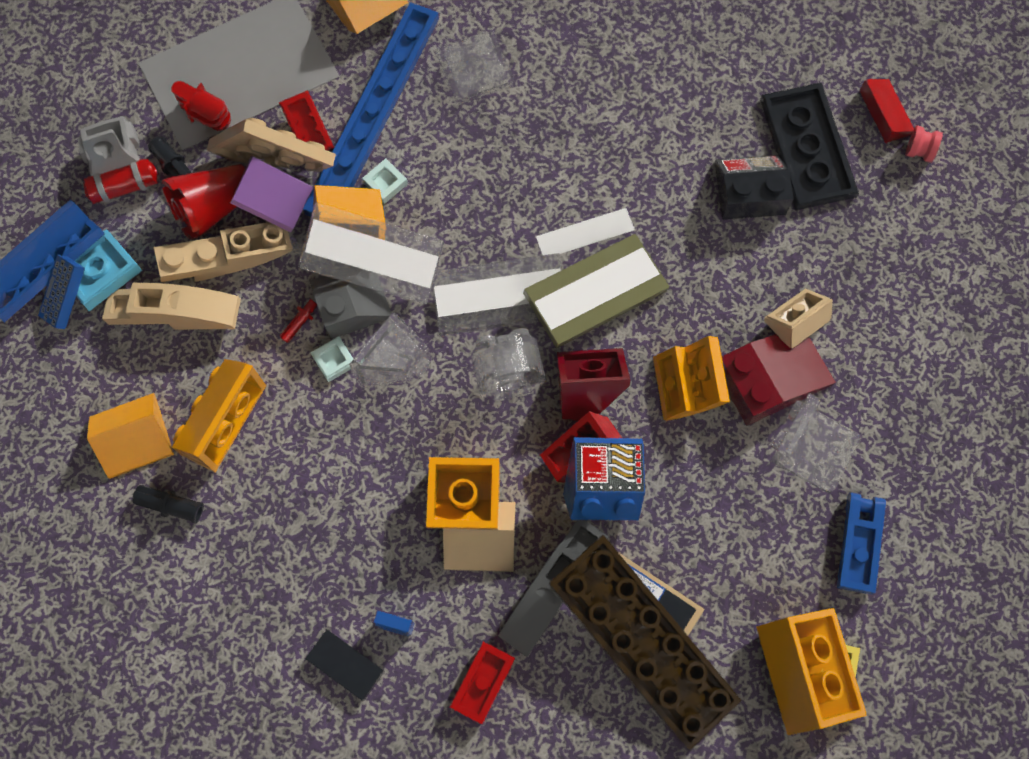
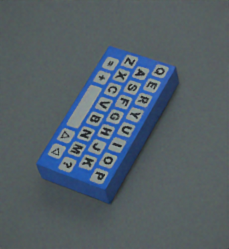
[38,255,85,329]

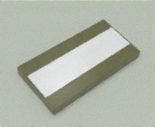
[523,233,669,349]

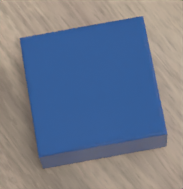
[374,610,415,637]

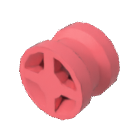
[905,125,942,163]

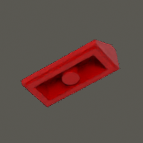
[860,79,914,143]

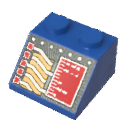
[563,437,645,520]

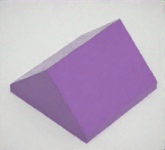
[231,155,314,233]

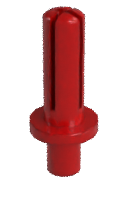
[280,299,317,343]

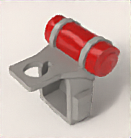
[78,116,158,204]

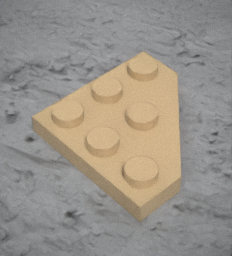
[207,118,336,172]

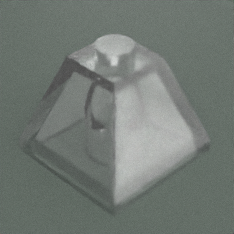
[349,312,431,388]

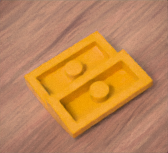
[653,336,730,421]

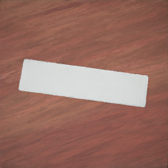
[536,208,634,259]

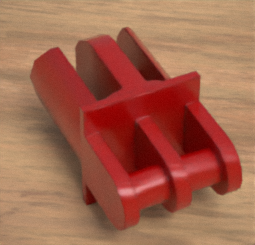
[171,81,231,131]

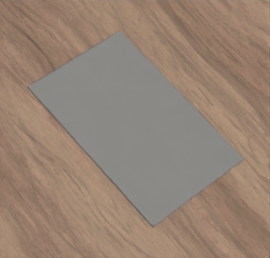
[138,0,340,151]

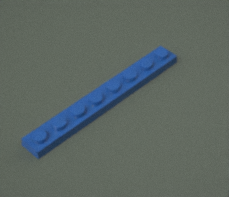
[303,2,439,217]

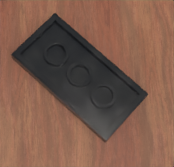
[760,82,859,211]

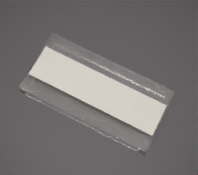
[297,202,444,305]
[432,253,562,336]

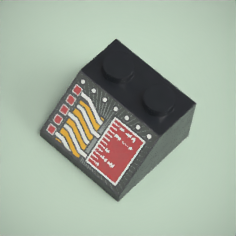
[714,155,794,220]

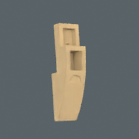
[154,222,292,282]
[102,283,241,330]

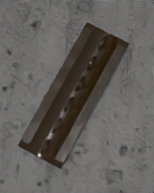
[548,535,742,750]

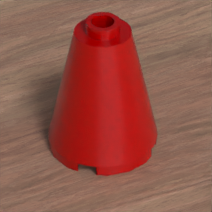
[161,164,245,240]

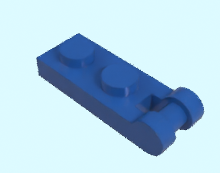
[837,492,886,595]

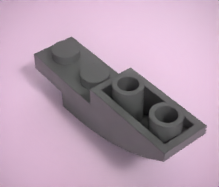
[498,520,609,657]

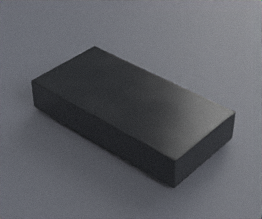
[305,629,385,701]

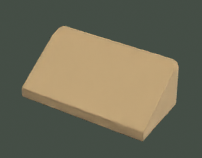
[764,289,833,348]

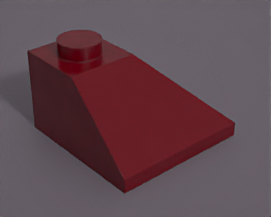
[557,348,630,421]

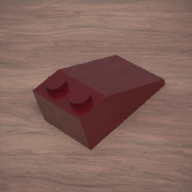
[722,334,836,426]

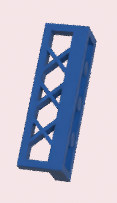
[0,199,105,323]

